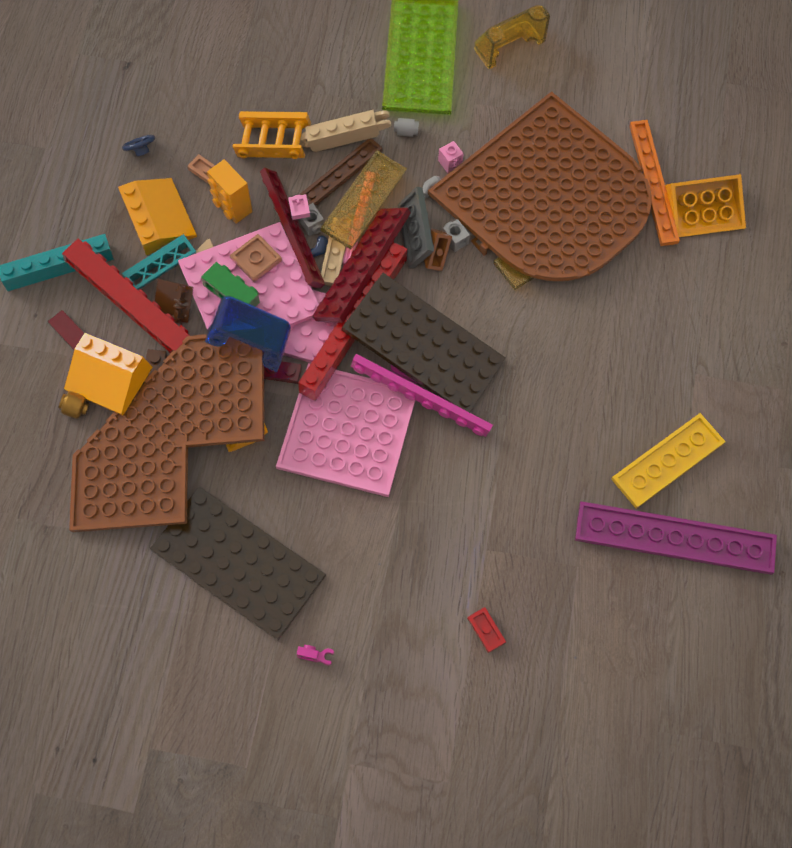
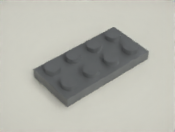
[397,187,434,268]

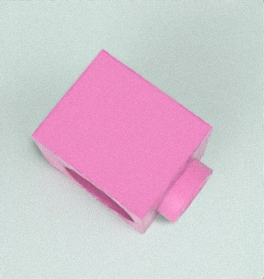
[438,141,463,173]

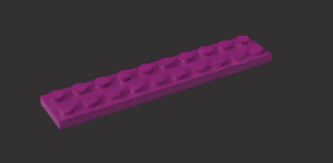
[575,501,777,575]

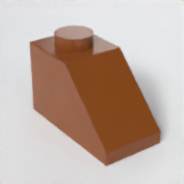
[424,228,452,271]

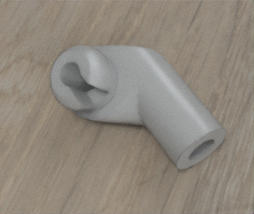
[423,176,441,198]

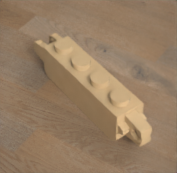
[299,110,391,152]

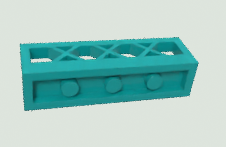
[122,234,196,290]

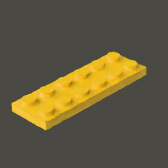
[611,413,726,509]

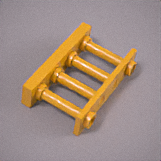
[233,111,311,159]

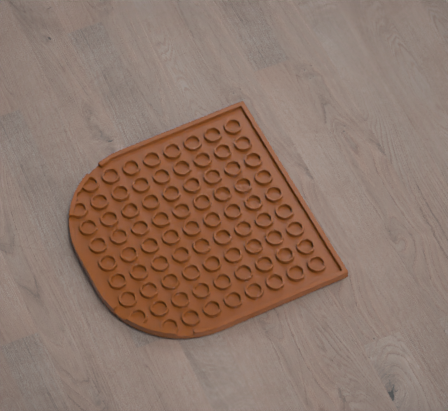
[428,91,651,281]

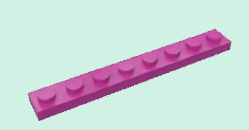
[351,354,493,437]

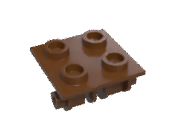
[155,279,194,323]

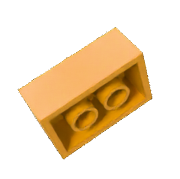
[207,159,253,224]

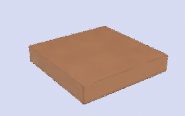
[230,234,282,282]

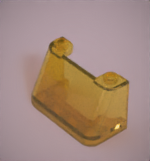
[474,5,550,69]

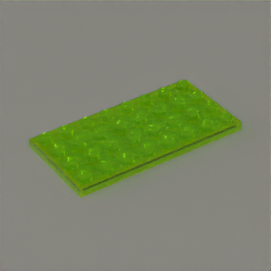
[382,0,458,115]

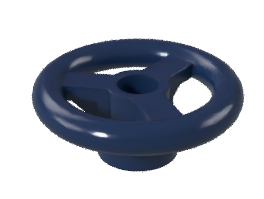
[122,135,155,156]

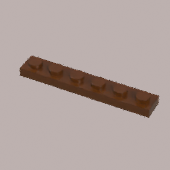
[299,138,383,206]

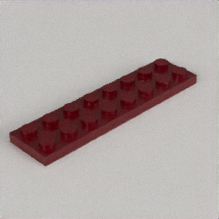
[312,208,411,323]

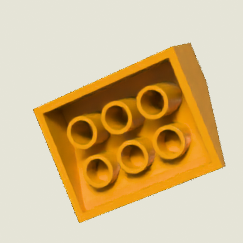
[665,174,746,237]
[118,178,197,256]
[64,333,153,415]

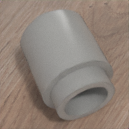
[394,118,419,137]

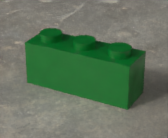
[201,262,260,318]

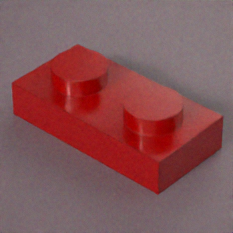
[467,607,506,653]

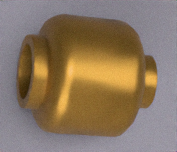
[58,391,89,419]

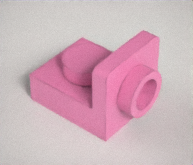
[288,195,310,220]

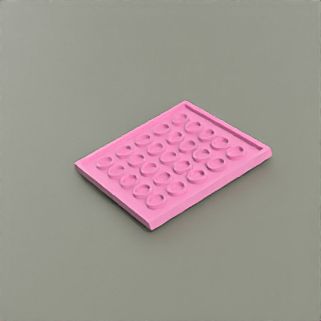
[178,222,319,337]
[276,363,416,497]

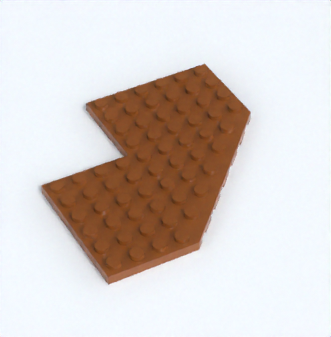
[69,329,264,532]

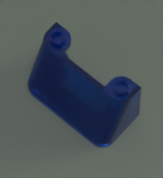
[205,296,291,372]

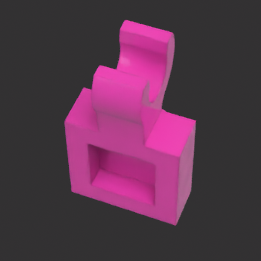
[297,645,334,666]

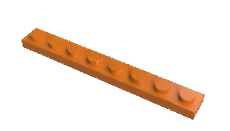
[629,120,680,246]

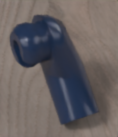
[310,235,328,257]

